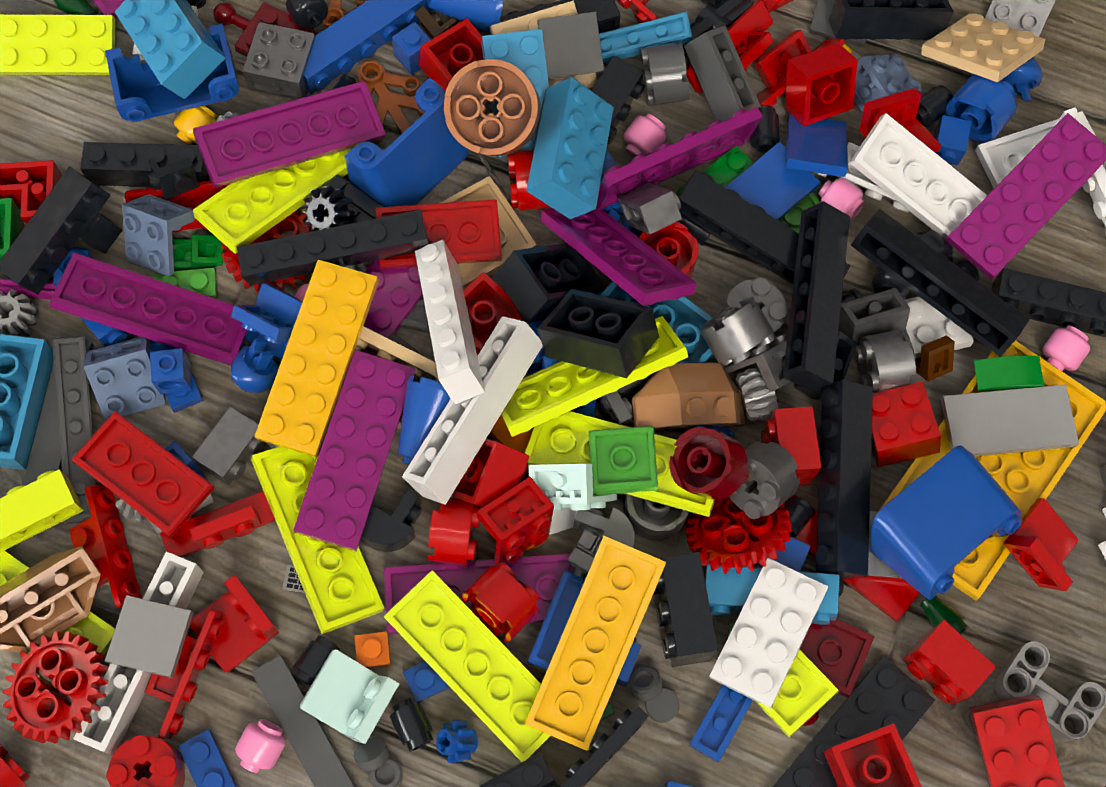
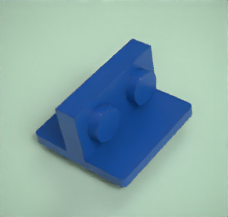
[231,283,303,359]

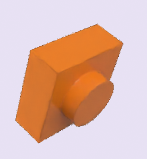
[354,631,391,669]

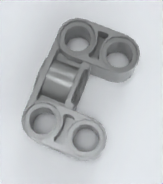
[994,641,1106,743]

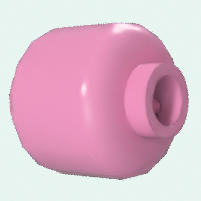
[623,114,667,157]
[819,178,865,221]
[1042,326,1090,371]
[235,719,286,773]

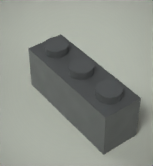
[684,26,761,122]

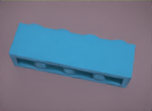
[706,564,840,625]

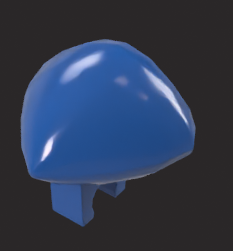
[999,57,1043,106]
[231,338,280,393]

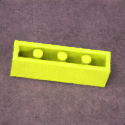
[0,469,84,553]

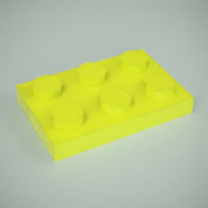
[755,649,839,738]

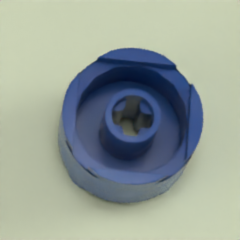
[946,74,1016,143]

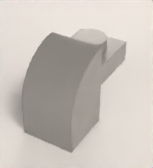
[573,507,635,547]

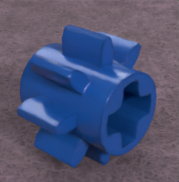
[436,720,478,763]

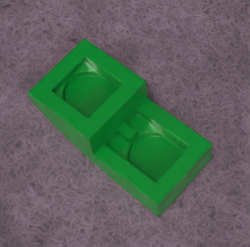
[172,235,223,271]
[974,355,1045,393]

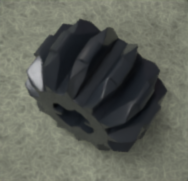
[300,186,355,232]

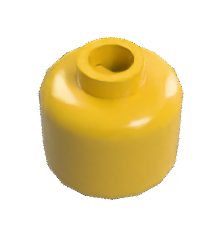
[174,105,218,145]

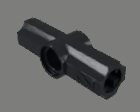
[682,0,753,57]

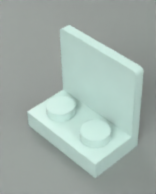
[529,464,617,510]
[300,649,399,744]

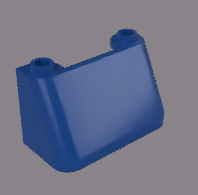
[105,23,239,122]
[344,78,469,207]
[871,445,1022,600]

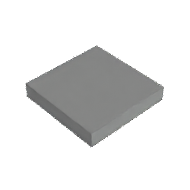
[105,595,193,678]

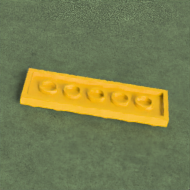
[254,260,379,458]
[525,536,666,751]

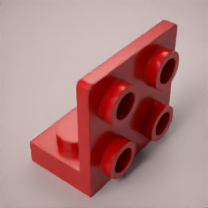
[859,88,941,152]
[477,477,554,566]
[1003,498,1078,591]
[189,575,280,673]

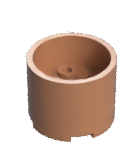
[444,59,541,156]

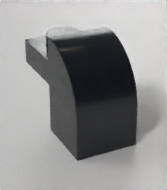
[360,489,422,552]

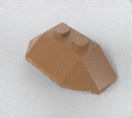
[632,363,745,430]
[0,546,101,652]

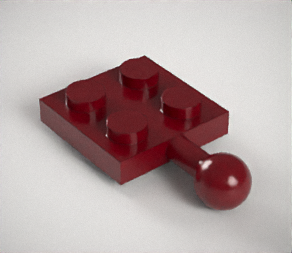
[213,2,315,57]
[800,618,875,726]

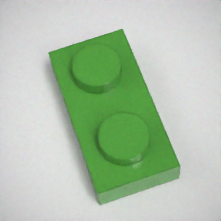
[153,268,218,300]

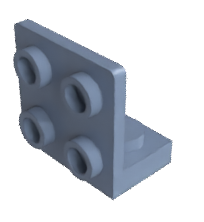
[854,54,924,113]
[122,194,194,277]
[83,337,166,420]

